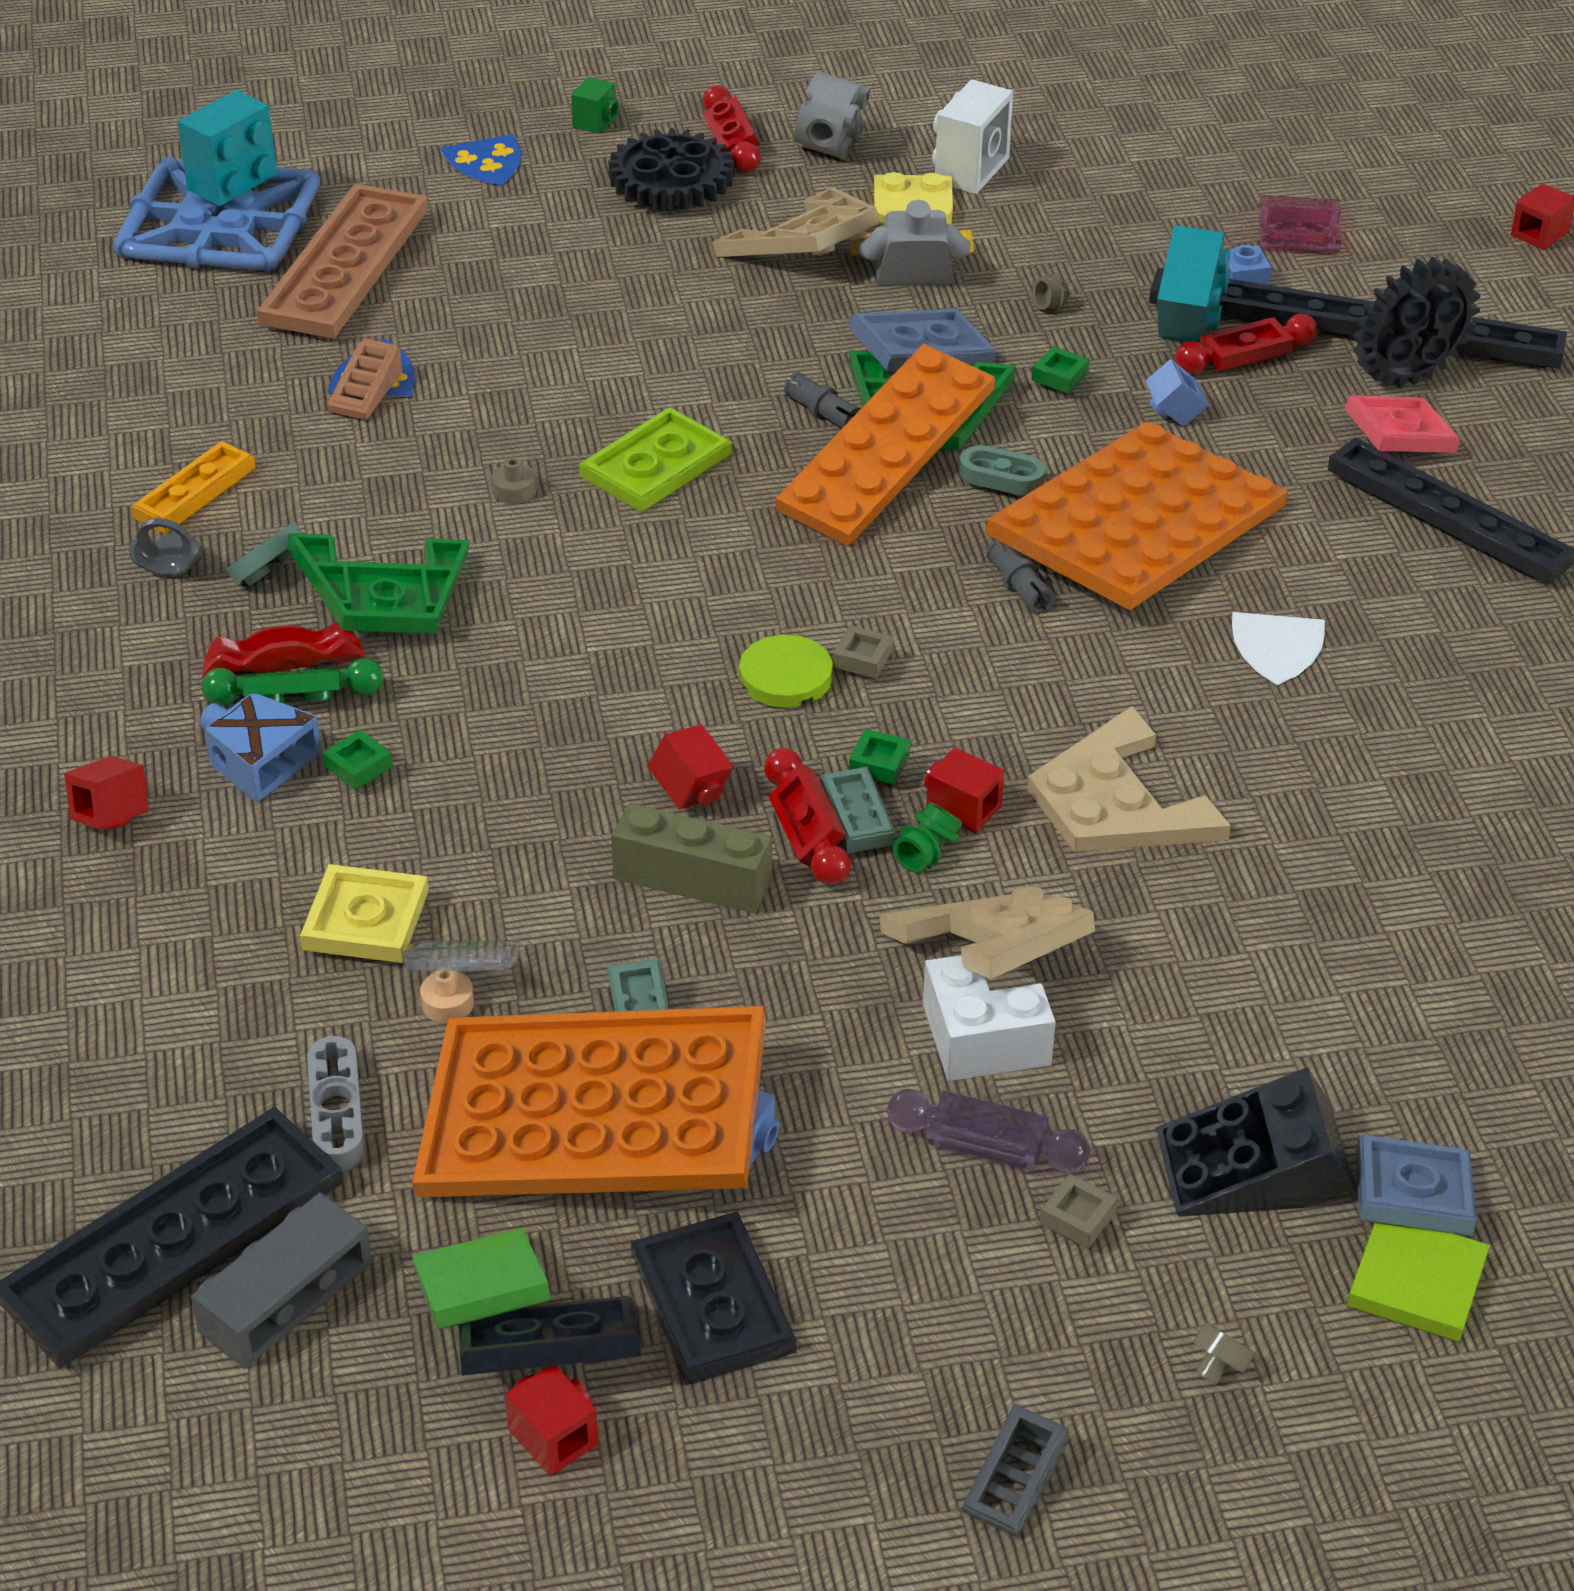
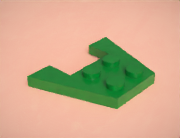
[849,350,1016,450]
[287,533,470,635]

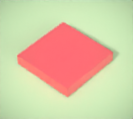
[1344,395,1460,453]

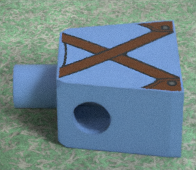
[200,694,322,803]

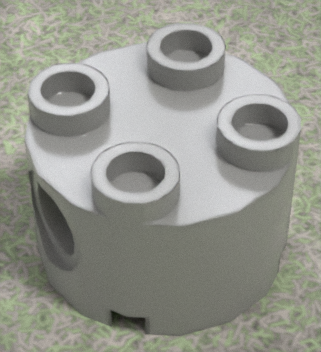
[794,71,871,160]

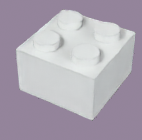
[932,79,1013,194]

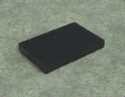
[631,1211,797,1385]
[459,1295,641,1376]

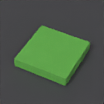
[412,1228,551,1330]

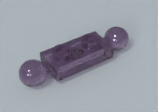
[887,1089,1090,1173]

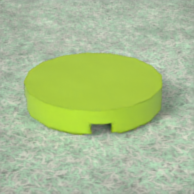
[739,634,833,708]

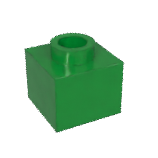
[571,77,619,134]

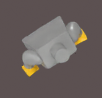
[850,200,974,286]

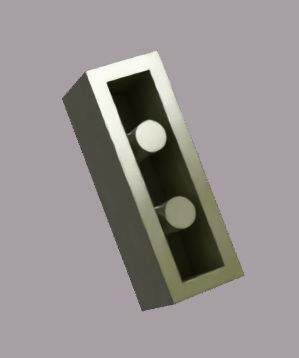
[611,803,772,914]

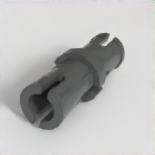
[784,372,861,428]
[986,540,1055,614]

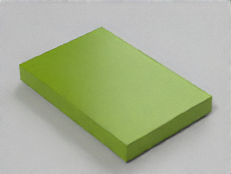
[579,407,732,512]

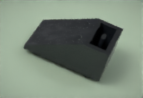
[1156,1067,1355,1217]

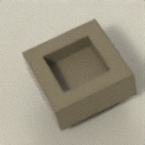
[833,625,893,679]
[1039,1173,1118,1248]

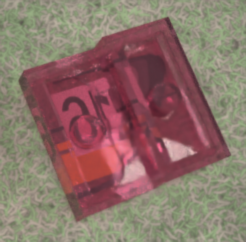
[1259,195,1341,252]

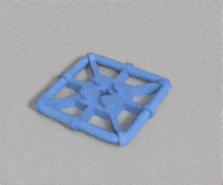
[113,156,320,272]

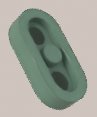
[959,445,1046,497]
[225,521,303,586]

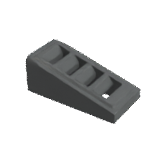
[961,1403,1069,1538]

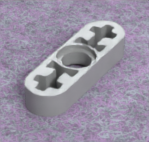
[307,1036,365,1172]

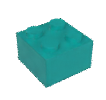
[177,90,277,207]
[1157,225,1230,343]

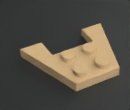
[712,187,880,257]
[1027,706,1231,852]
[879,887,1095,979]

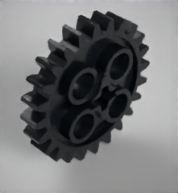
[608,128,734,212]
[1353,257,1480,388]

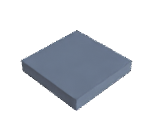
[1356,1134,1476,1236]

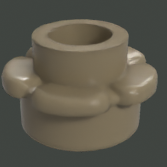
[1032,273,1069,313]

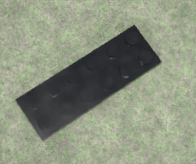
[0,1106,343,1369]

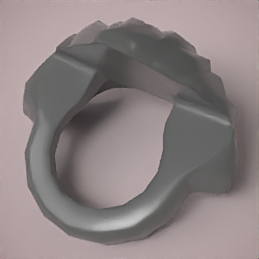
[129,518,204,577]

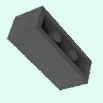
[191,1192,372,1369]

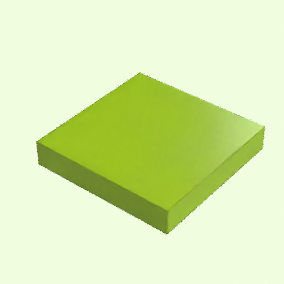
[1347,1222,1490,1342]

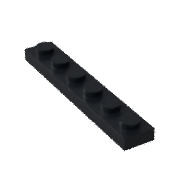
[1328,437,1574,585]

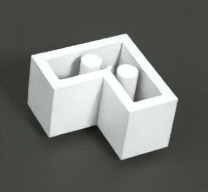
[923,955,1056,1081]

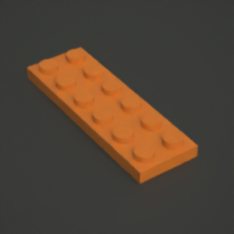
[776,343,995,547]

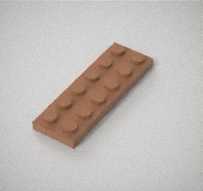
[257,183,429,339]

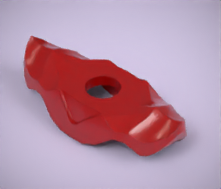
[202,621,365,678]

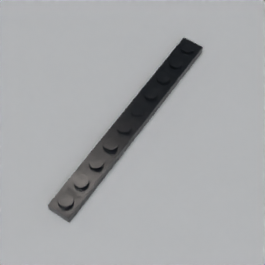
[1149,268,1567,369]

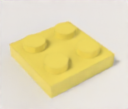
[300,864,429,963]

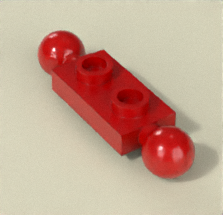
[702,85,761,173]
[1175,314,1318,375]
[764,748,851,886]

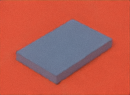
[848,308,997,371]

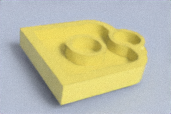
[874,172,953,227]

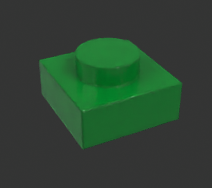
[1032,346,1090,394]
[322,729,393,790]
[849,729,911,785]

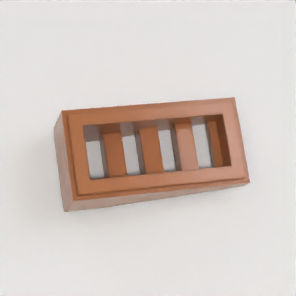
[327,338,403,420]

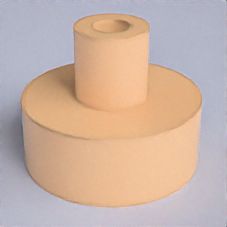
[420,967,474,1023]

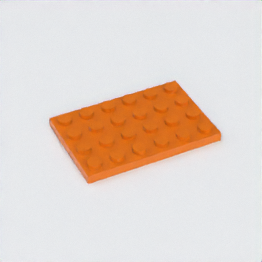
[985,421,1288,610]
[412,1006,767,1197]

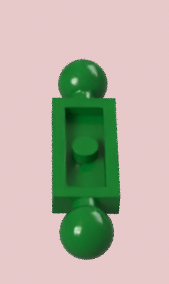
[201,658,383,706]

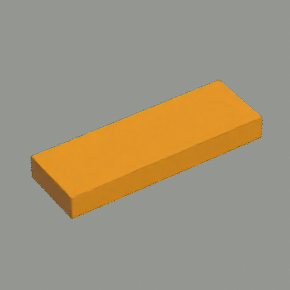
[131,441,256,534]

